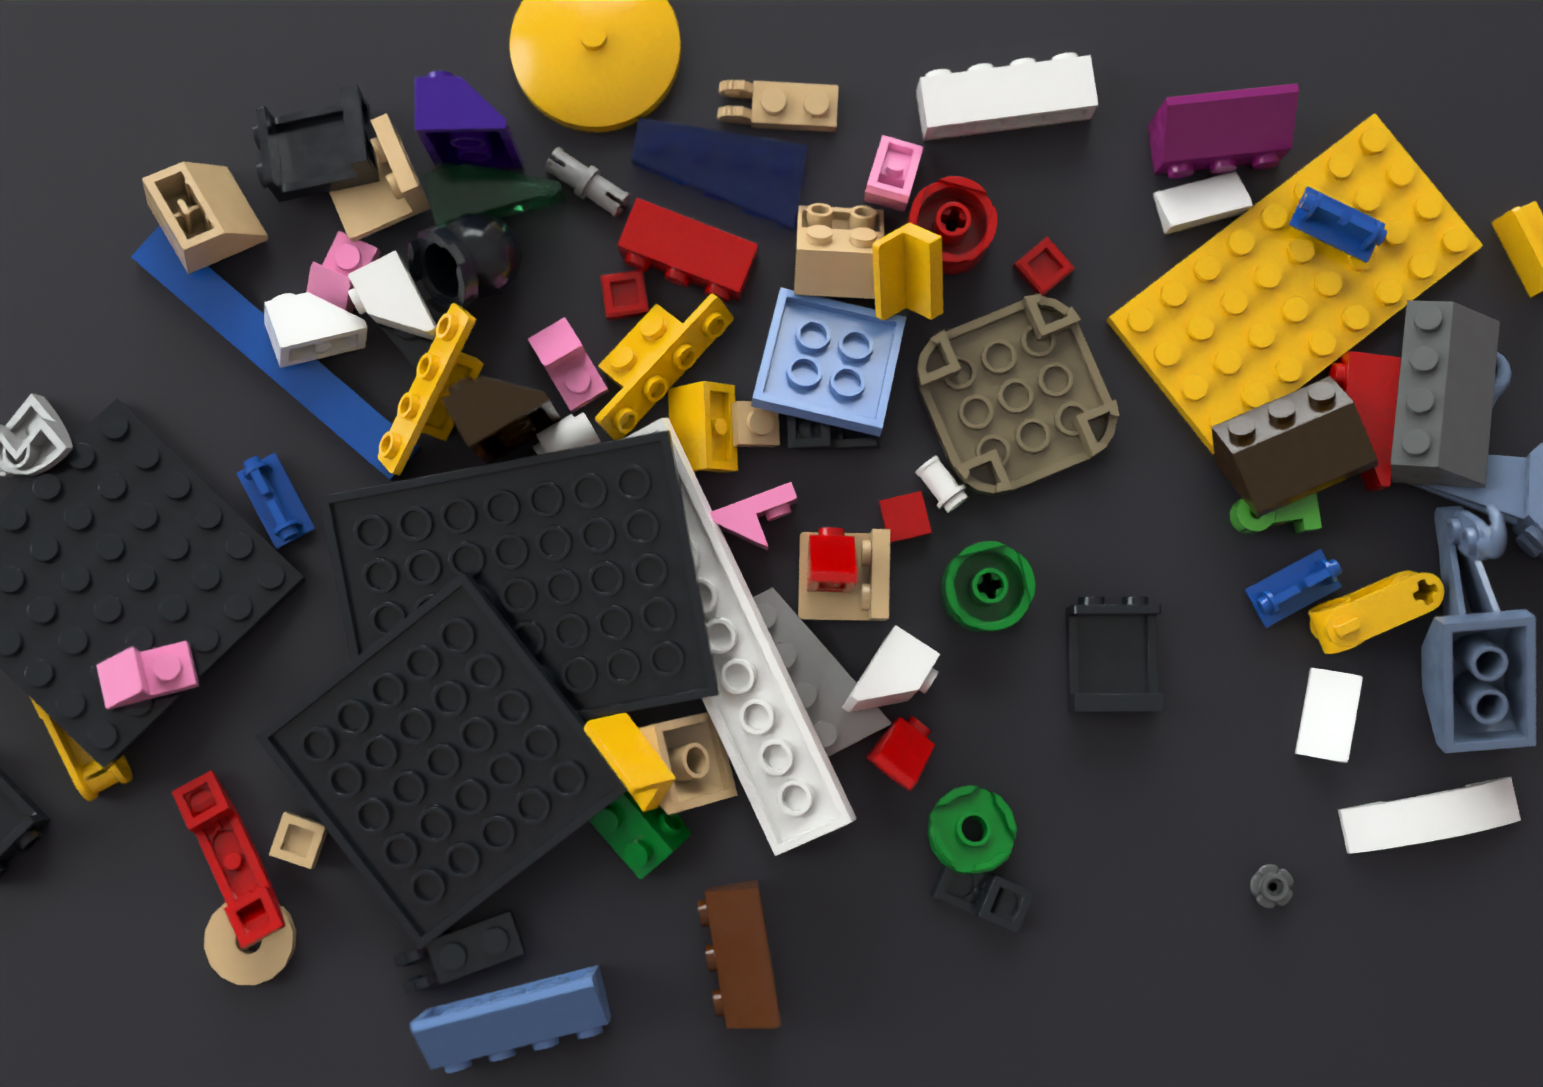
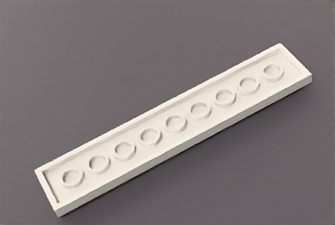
[623,418,857,856]

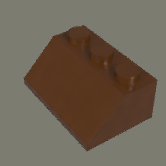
[698,879,781,1029]

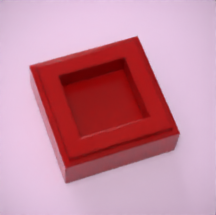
[1013,236,1075,297]
[600,270,649,321]
[878,491,932,544]

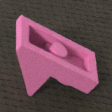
[864,135,923,212]
[306,231,381,313]
[528,317,609,413]
[710,482,797,551]
[97,641,199,710]

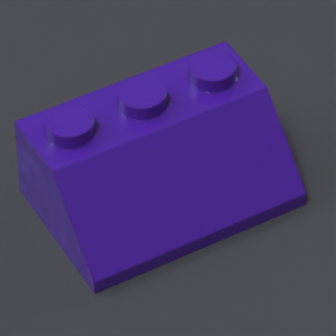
[415,71,523,171]

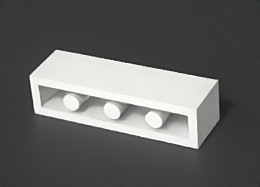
[916,52,1098,141]

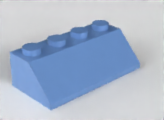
[410,965,612,1073]

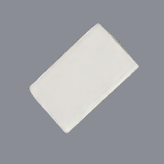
[1153,171,1253,234]
[1295,668,1363,763]

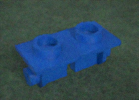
[1288,186,1387,263]
[236,452,316,549]
[1244,549,1342,628]

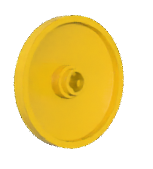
[510,0,681,132]

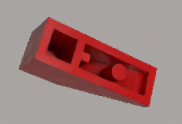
[1329,351,1401,492]
[807,527,858,593]
[865,715,935,790]

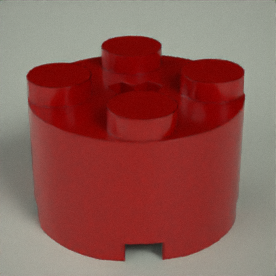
[906,176,998,275]

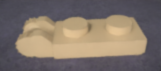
[717,80,839,132]

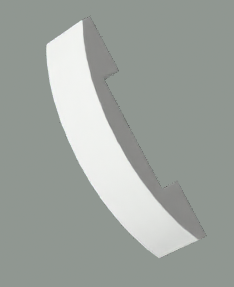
[1338,777,1521,854]

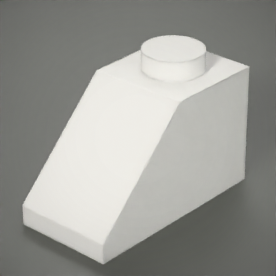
[348,250,437,340]
[264,292,368,368]
[842,625,940,712]

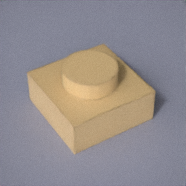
[731,401,780,448]
[269,811,328,869]

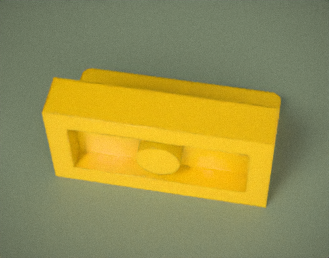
[1491,201,1543,298]
[872,222,943,321]
[668,381,738,473]
[584,713,676,812]

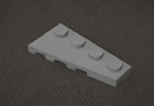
[753,587,892,757]

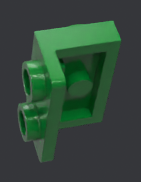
[589,791,691,880]

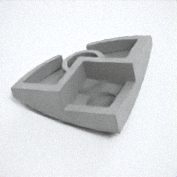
[0,393,73,478]

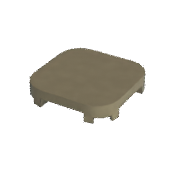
[915,293,1120,497]

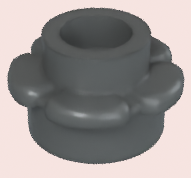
[1250,864,1294,909]

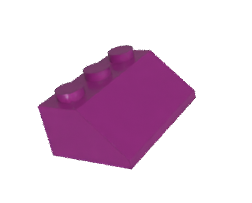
[1148,83,1299,179]

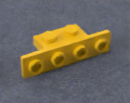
[595,293,734,440]
[378,303,484,476]

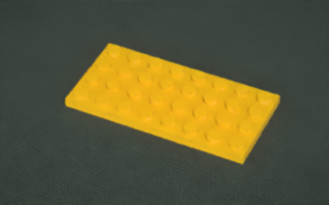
[1106,113,1483,454]

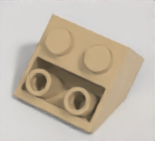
[142,161,268,274]
[794,203,884,299]

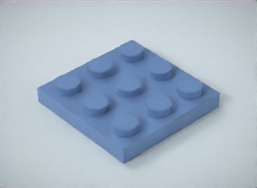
[751,287,906,437]

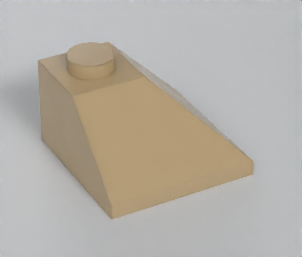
[638,712,738,814]

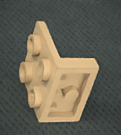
[329,113,431,242]
[798,529,890,621]

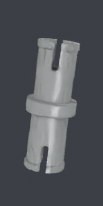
[544,147,631,217]

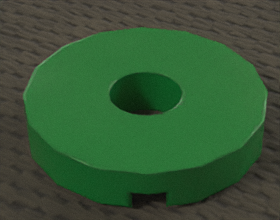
[927,785,1017,876]

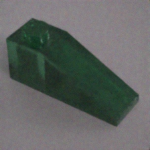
[422,162,567,227]

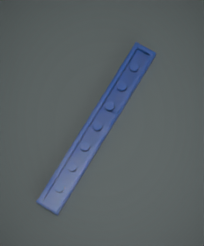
[131,225,421,482]

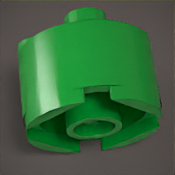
[940,541,1035,633]

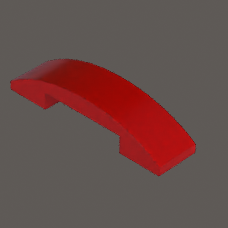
[171,770,286,949]

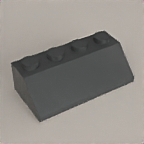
[1390,300,1500,488]

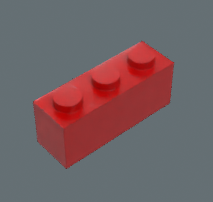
[617,198,758,303]

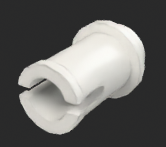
[915,456,968,513]

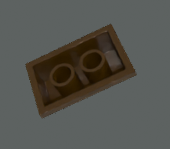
[441,376,562,465]
[1211,376,1378,518]

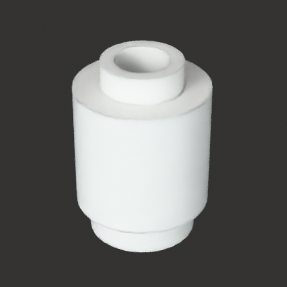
[533,412,601,455]

